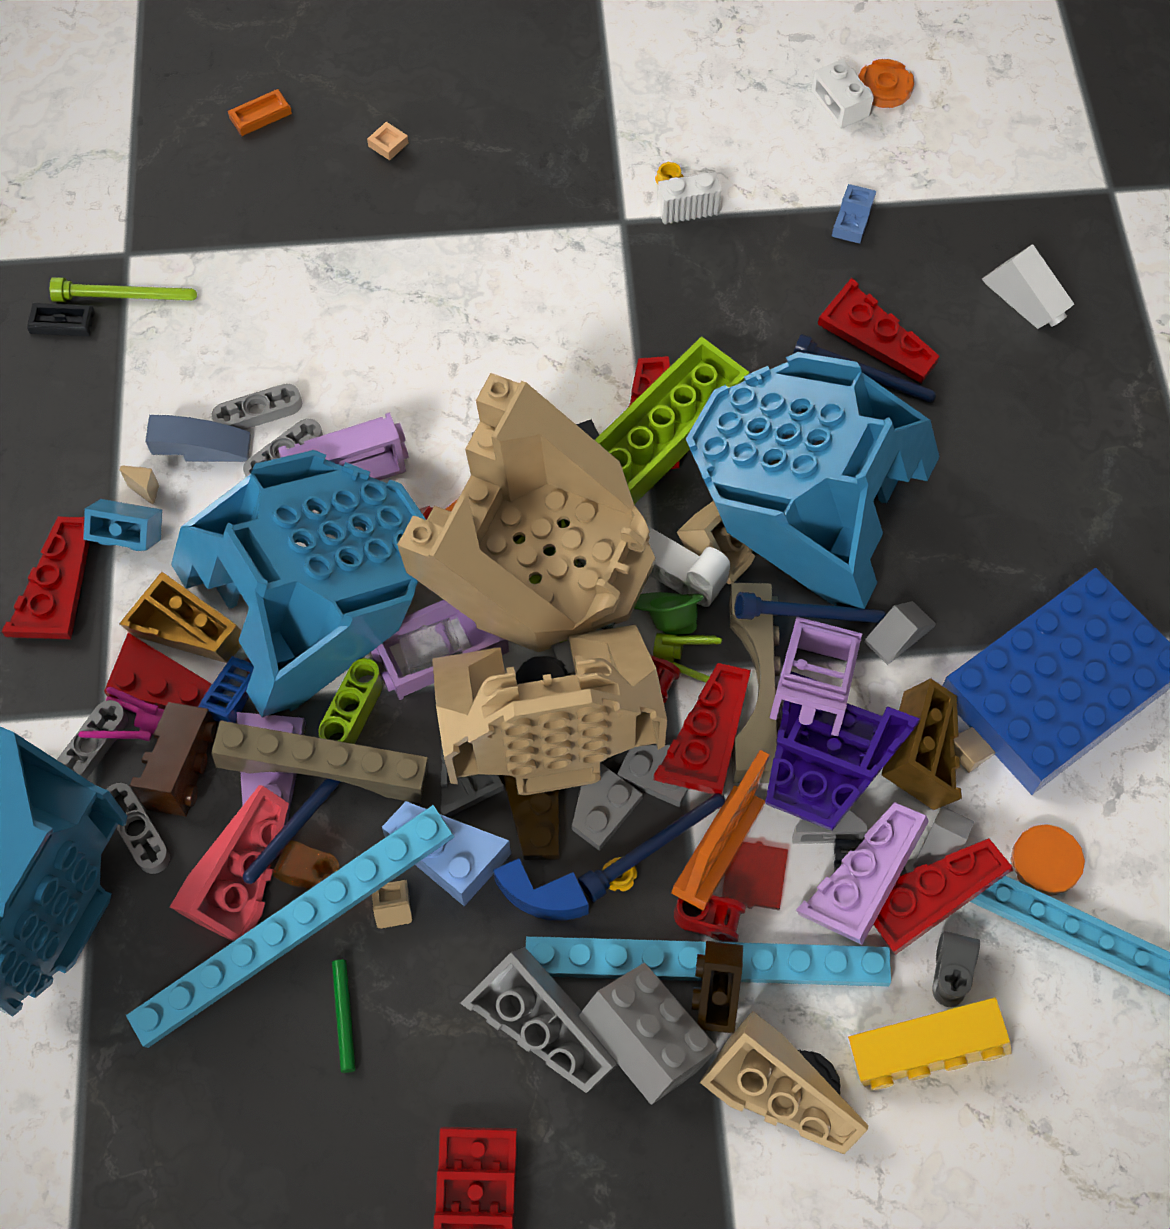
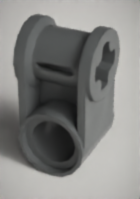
[932,930,980,1007]

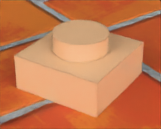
[367,122,409,160]

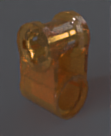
[272,841,341,889]

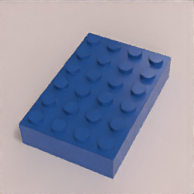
[942,568,1170,795]

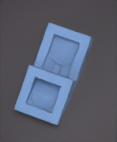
[832,184,876,244]

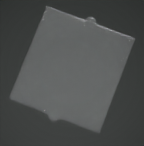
[398,618,463,674]

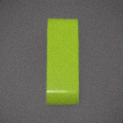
[318,658,383,744]

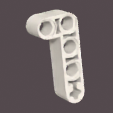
[648,526,730,607]

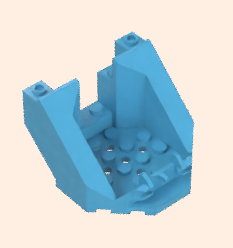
[686,352,940,609]
[171,450,426,717]
[0,727,128,1017]

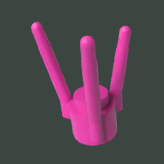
[78,687,164,742]

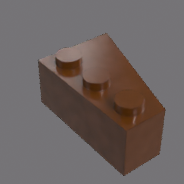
[129,702,217,817]

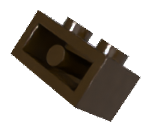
[691,941,743,1034]

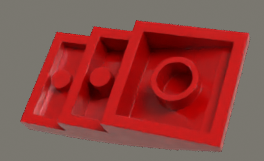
[434,1127,517,1229]

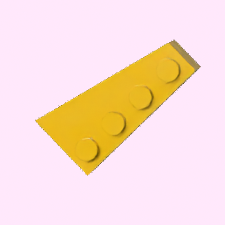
[848,997,1012,1090]

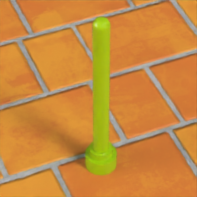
[49,277,197,302]

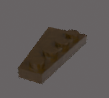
[502,775,559,860]

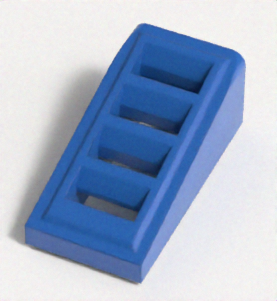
[198,656,254,723]

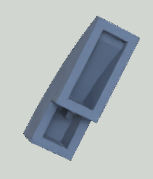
[145,414,251,462]

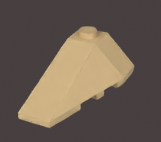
[677,460,778,584]
[700,1011,869,1154]

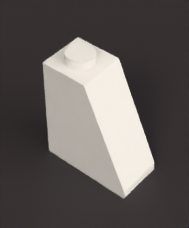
[982,244,1074,329]

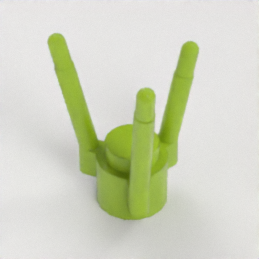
[653,633,722,683]

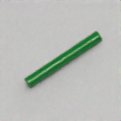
[332,959,356,1073]

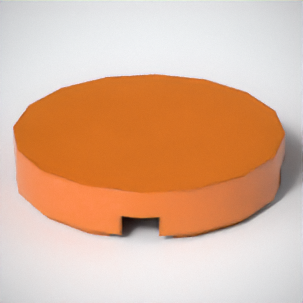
[858,59,914,108]
[1010,824,1085,896]

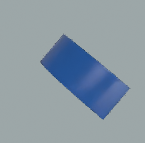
[493,858,589,921]

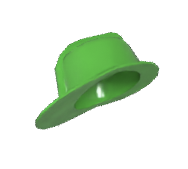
[634,592,704,635]

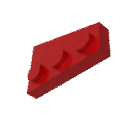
[104,633,212,710]

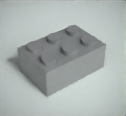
[578,962,718,1105]

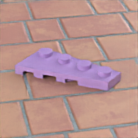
[237,712,306,852]
[796,802,929,945]

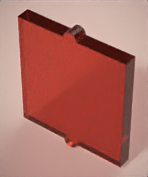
[721,841,788,910]

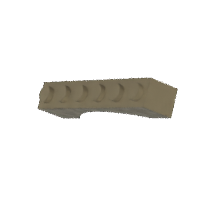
[729,583,782,783]
[211,721,428,804]

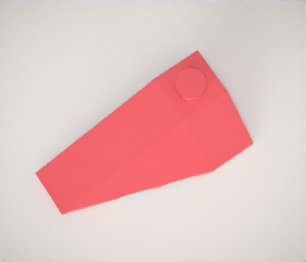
[170,785,289,942]

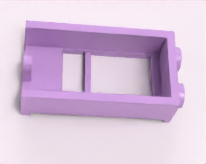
[278,412,409,480]
[370,600,509,700]
[770,617,862,736]

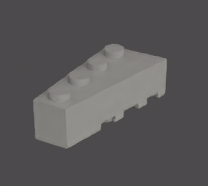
[460,947,618,1093]

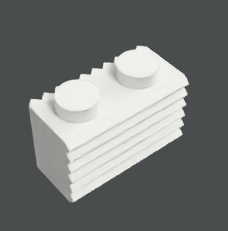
[657,172,721,224]

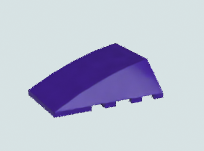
[765,671,920,831]

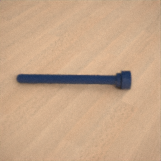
[793,334,936,402]
[734,592,887,623]
[243,778,341,884]
[578,793,725,902]

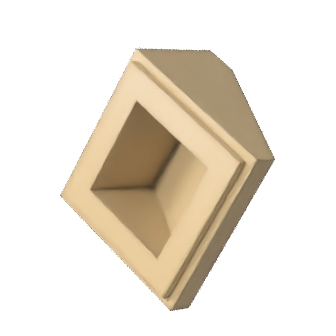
[119,465,159,504]
[954,727,996,773]
[372,880,412,928]

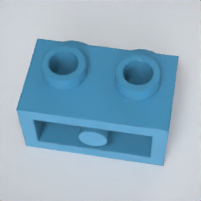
[83,499,162,551]

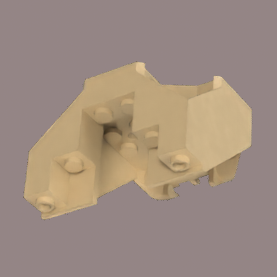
[397,373,655,653]
[432,625,667,795]

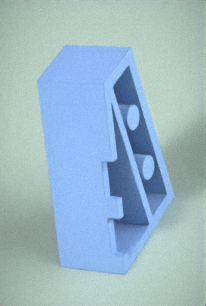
[382,801,511,906]

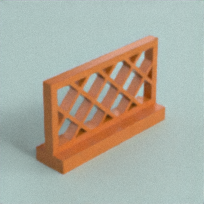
[671,750,770,911]

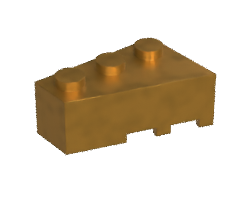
[119,572,242,663]
[881,678,962,810]

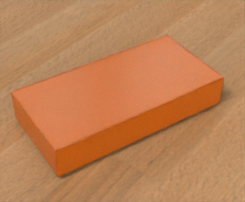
[228,89,292,136]

